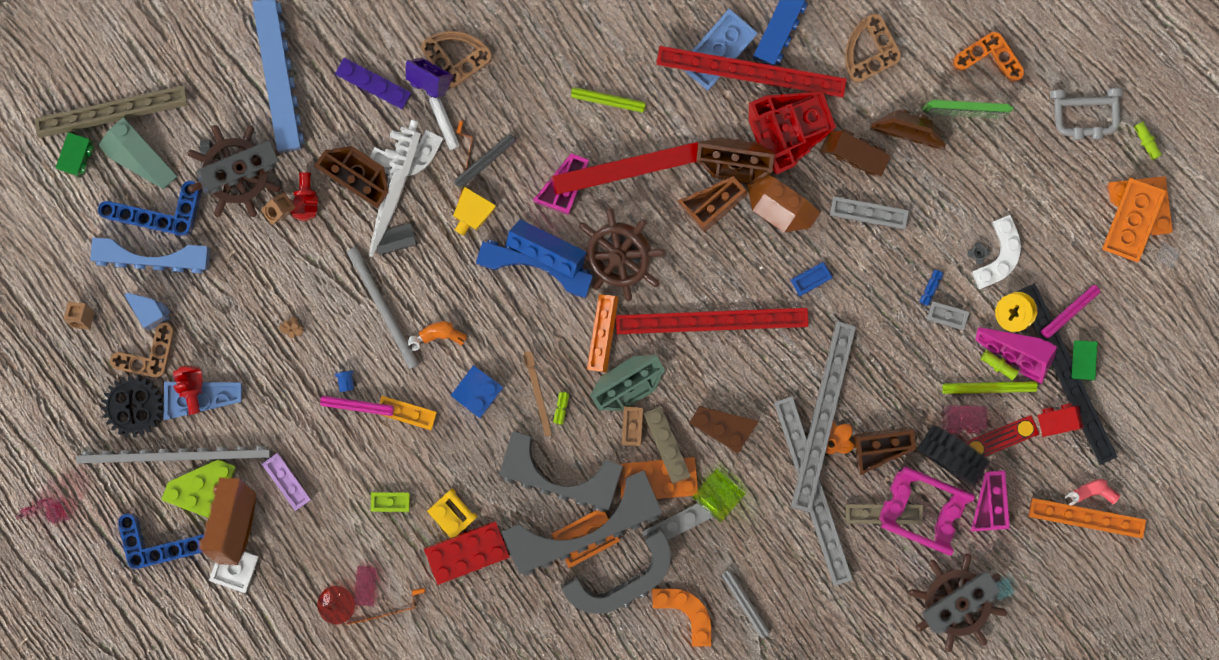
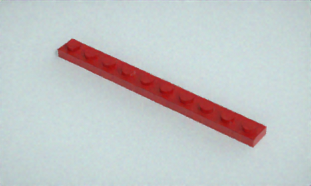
[656,46,847,98]
[616,308,808,335]

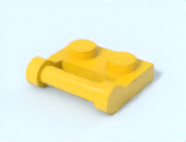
[427,488,478,538]

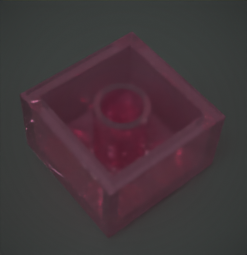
[942,405,987,434]

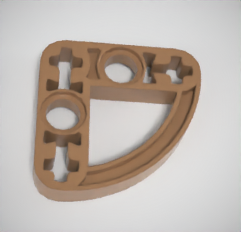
[845,14,901,83]
[421,31,492,88]

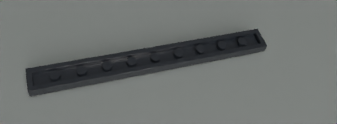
[1017,283,1117,465]

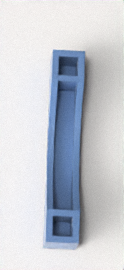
[90,237,210,274]

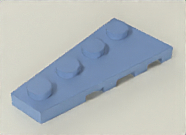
[164,382,242,420]

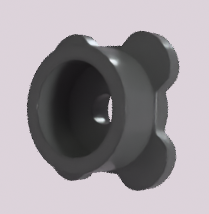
[967,242,990,265]

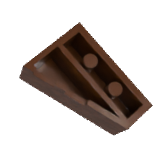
[819,129,891,177]
[853,427,916,476]

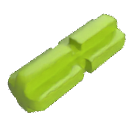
[553,392,569,425]

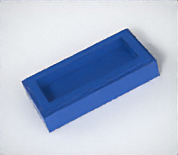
[790,261,833,297]

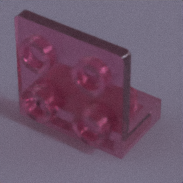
[15,497,69,524]

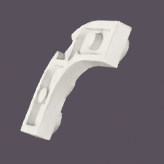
[370,130,444,177]
[971,215,1021,290]

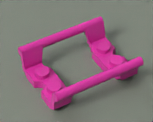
[879,466,975,556]

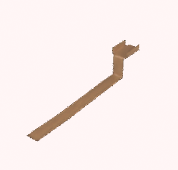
[522,351,552,437]

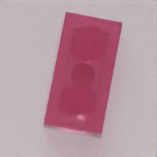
[354,566,377,606]

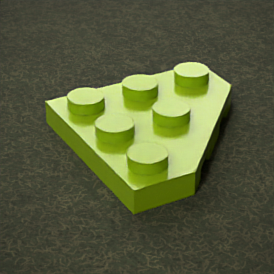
[161,460,237,518]

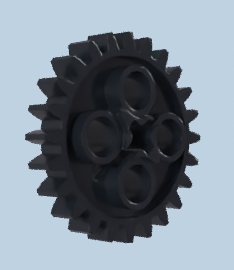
[101,375,164,438]

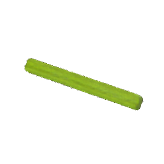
[942,381,1038,394]

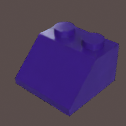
[406,58,454,98]

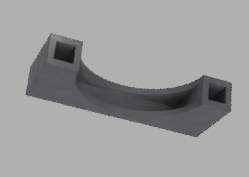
[499,431,624,513]

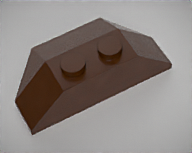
[869,109,946,150]
[697,137,775,184]
[314,146,389,209]

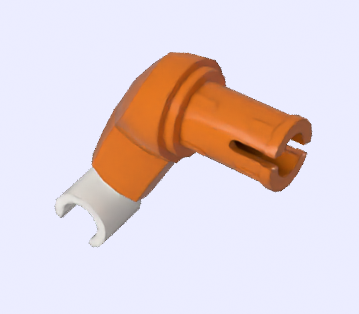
[408,321,467,351]

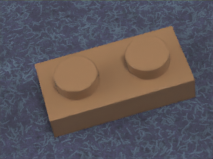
[621,407,643,446]

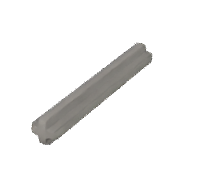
[722,570,770,638]

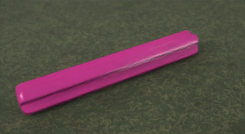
[1041,285,1101,338]
[320,396,394,416]

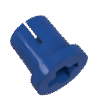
[334,370,355,392]

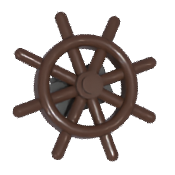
[579,208,666,301]

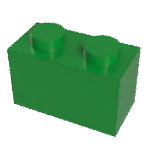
[55,132,94,178]

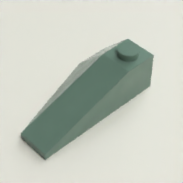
[99,117,178,189]

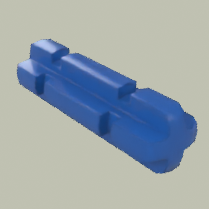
[919,269,944,306]

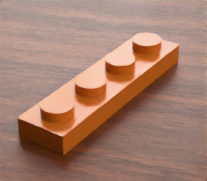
[587,294,619,373]

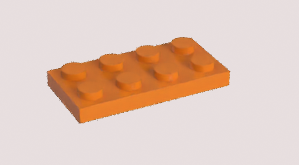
[1102,177,1166,263]
[620,457,698,500]

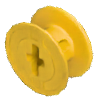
[995,292,1037,332]

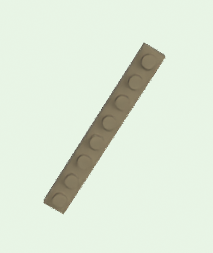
[35,85,188,138]

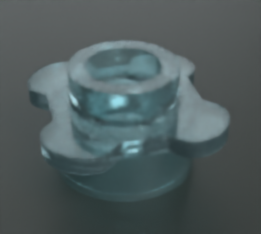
[996,578,1014,600]

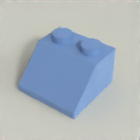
[124,293,170,330]

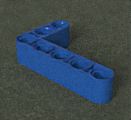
[98,181,202,237]
[118,514,204,569]

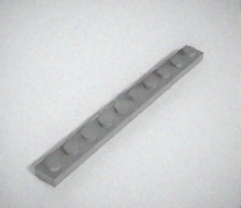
[791,321,856,513]
[774,397,852,586]
[76,446,272,463]

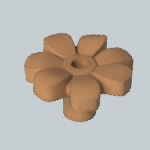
[279,317,304,338]

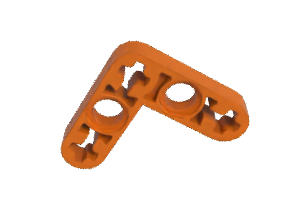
[953,32,1024,82]

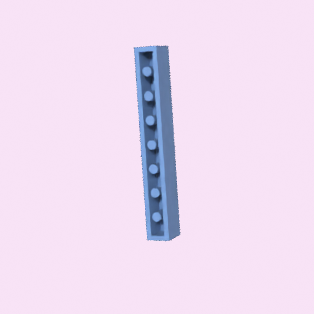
[252,0,305,153]

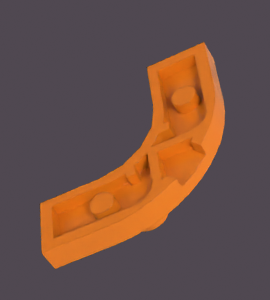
[652,588,711,647]

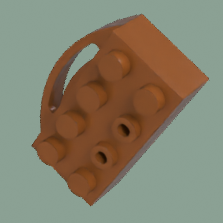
[199,477,256,566]

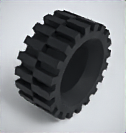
[917,425,990,486]

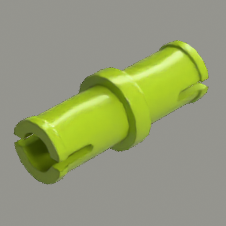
[1133,121,1163,160]
[980,349,1019,380]

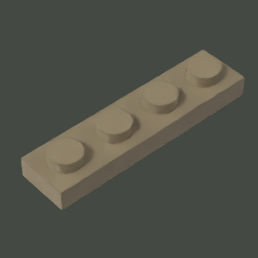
[643,406,691,484]
[845,504,923,524]

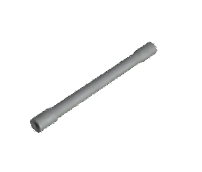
[347,246,419,370]

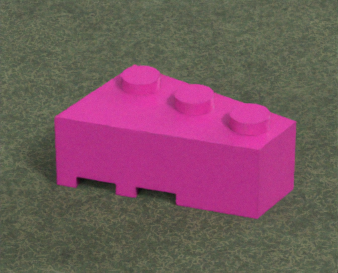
[533,153,589,216]
[971,471,1010,532]

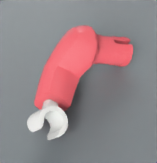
[1065,479,1121,506]

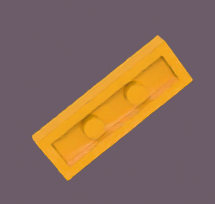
[378,396,437,431]

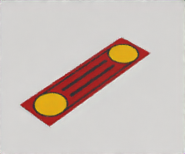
[965,415,1039,457]

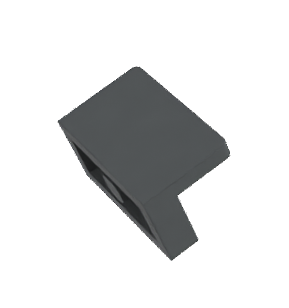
[377,223,417,256]

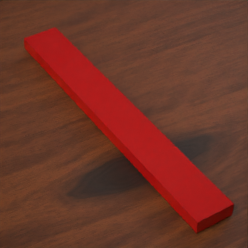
[551,142,698,195]

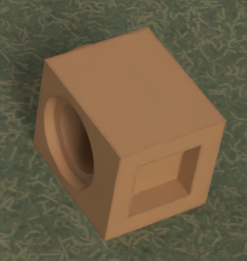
[261,192,296,225]
[63,302,95,330]

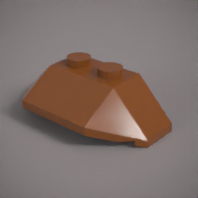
[747,174,821,233]

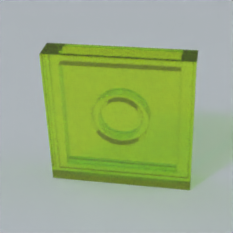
[692,469,745,523]

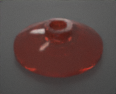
[317,586,355,625]

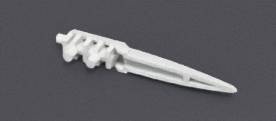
[369,119,421,257]

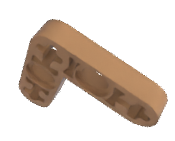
[110,323,174,378]

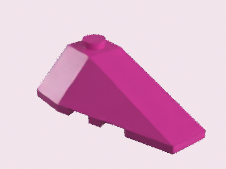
[975,327,1057,384]

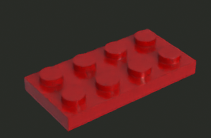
[424,521,510,585]

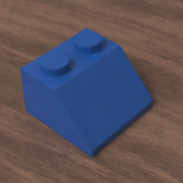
[450,365,504,419]

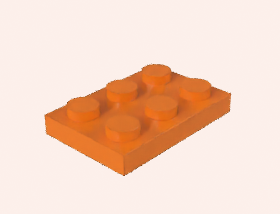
[551,510,620,568]

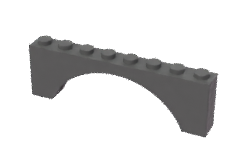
[501,471,662,576]

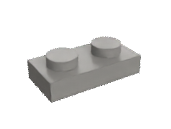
[926,301,969,330]

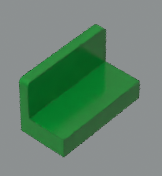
[1072,340,1098,381]

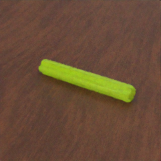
[571,87,646,113]

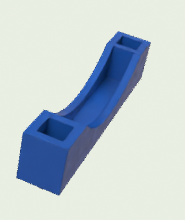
[476,240,593,299]

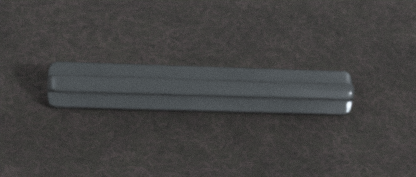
[454,134,516,189]

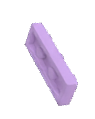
[262,453,311,511]

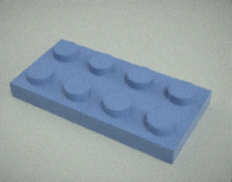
[683,9,758,91]

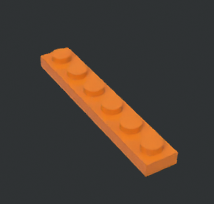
[1028,498,1146,539]

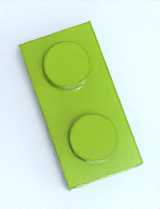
[371,492,410,512]

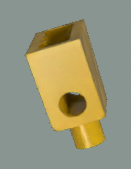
[453,187,497,236]

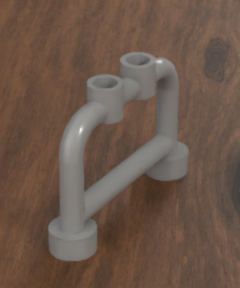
[1050,88,1123,140]

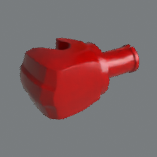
[291,172,318,222]
[173,365,203,415]

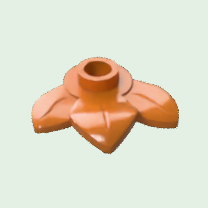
[825,421,855,454]

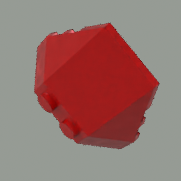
[748,92,836,174]

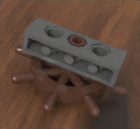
[187,125,281,217]
[909,553,1007,652]

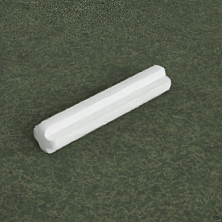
[429,97,459,150]

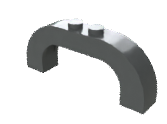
[560,527,671,614]

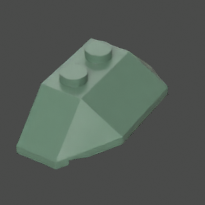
[590,354,665,411]

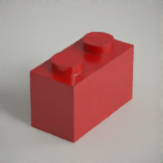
[1038,403,1084,437]

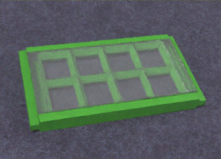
[922,100,1013,119]

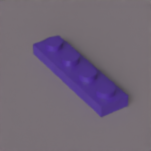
[335,58,411,110]

